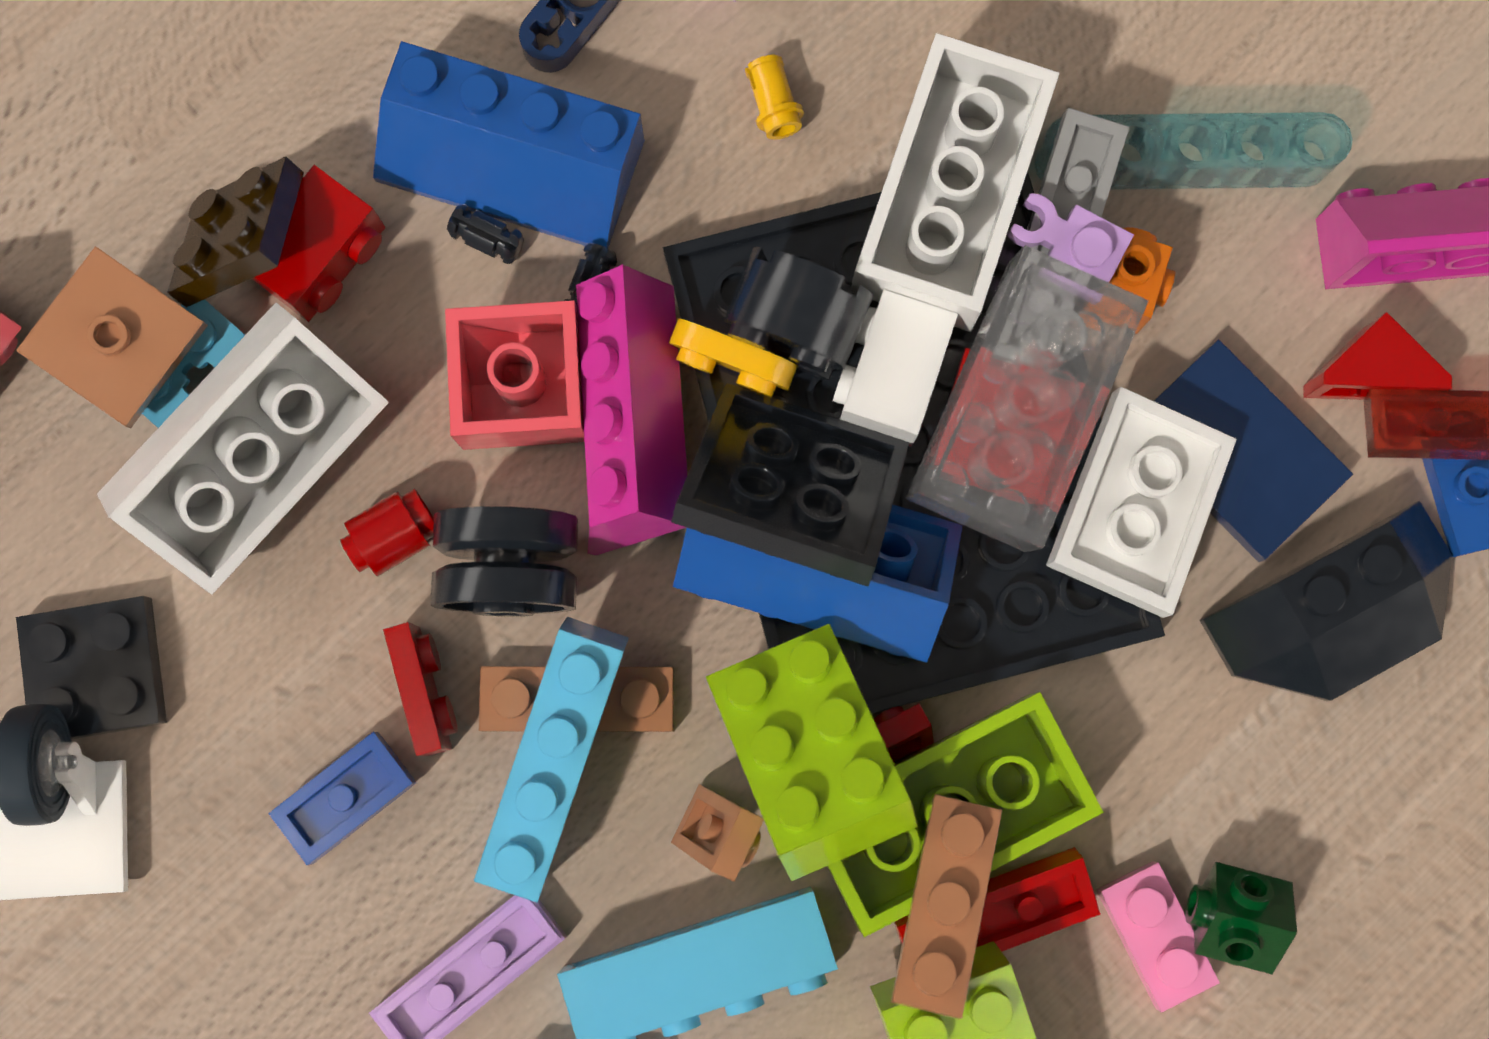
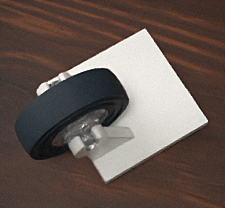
[0,704,128,900]

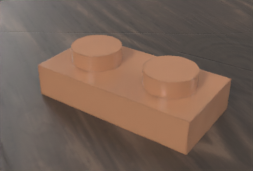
[671,784,764,882]

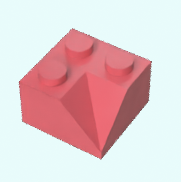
[445,300,585,450]

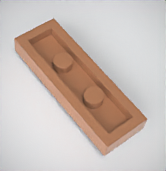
[479,666,674,732]
[891,795,1002,1019]

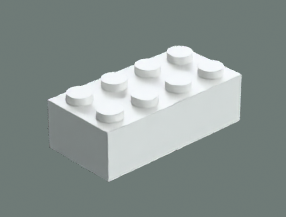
[850,33,1060,332]
[97,302,389,595]

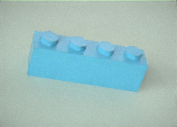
[474,617,629,903]
[557,886,838,1039]

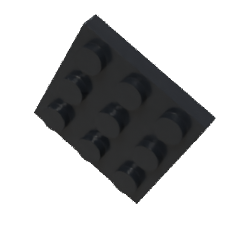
[671,383,909,587]

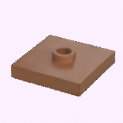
[16,246,208,429]

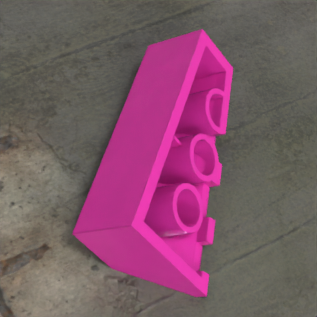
[576,264,687,556]

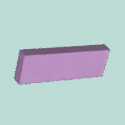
[369,895,567,1039]

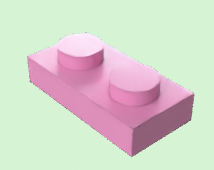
[1096,861,1220,1013]

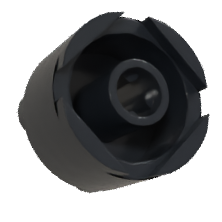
[724,247,873,380]

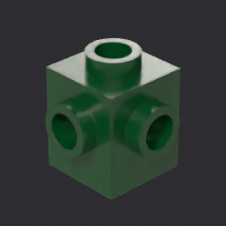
[1185,861,1297,975]

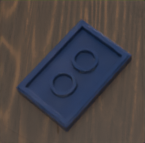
[1154,339,1353,563]

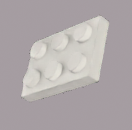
[1046,387,1237,618]

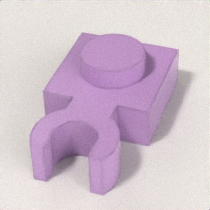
[1007,194,1134,296]

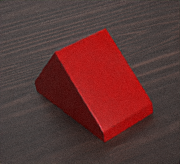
[1303,312,1452,402]

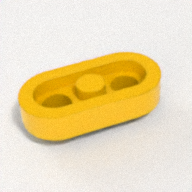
[669,319,798,397]

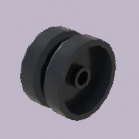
[431,506,578,617]

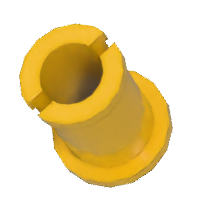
[745,55,804,140]

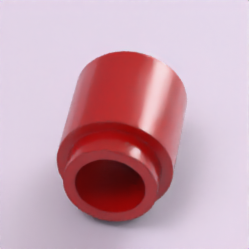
[340,488,434,577]

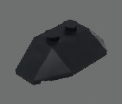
[1200,501,1453,701]

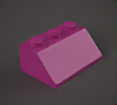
[1315,178,1489,290]

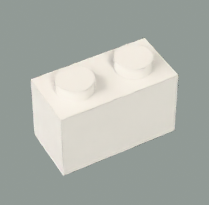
[833,289,958,447]

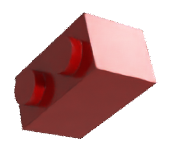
[251,164,386,322]

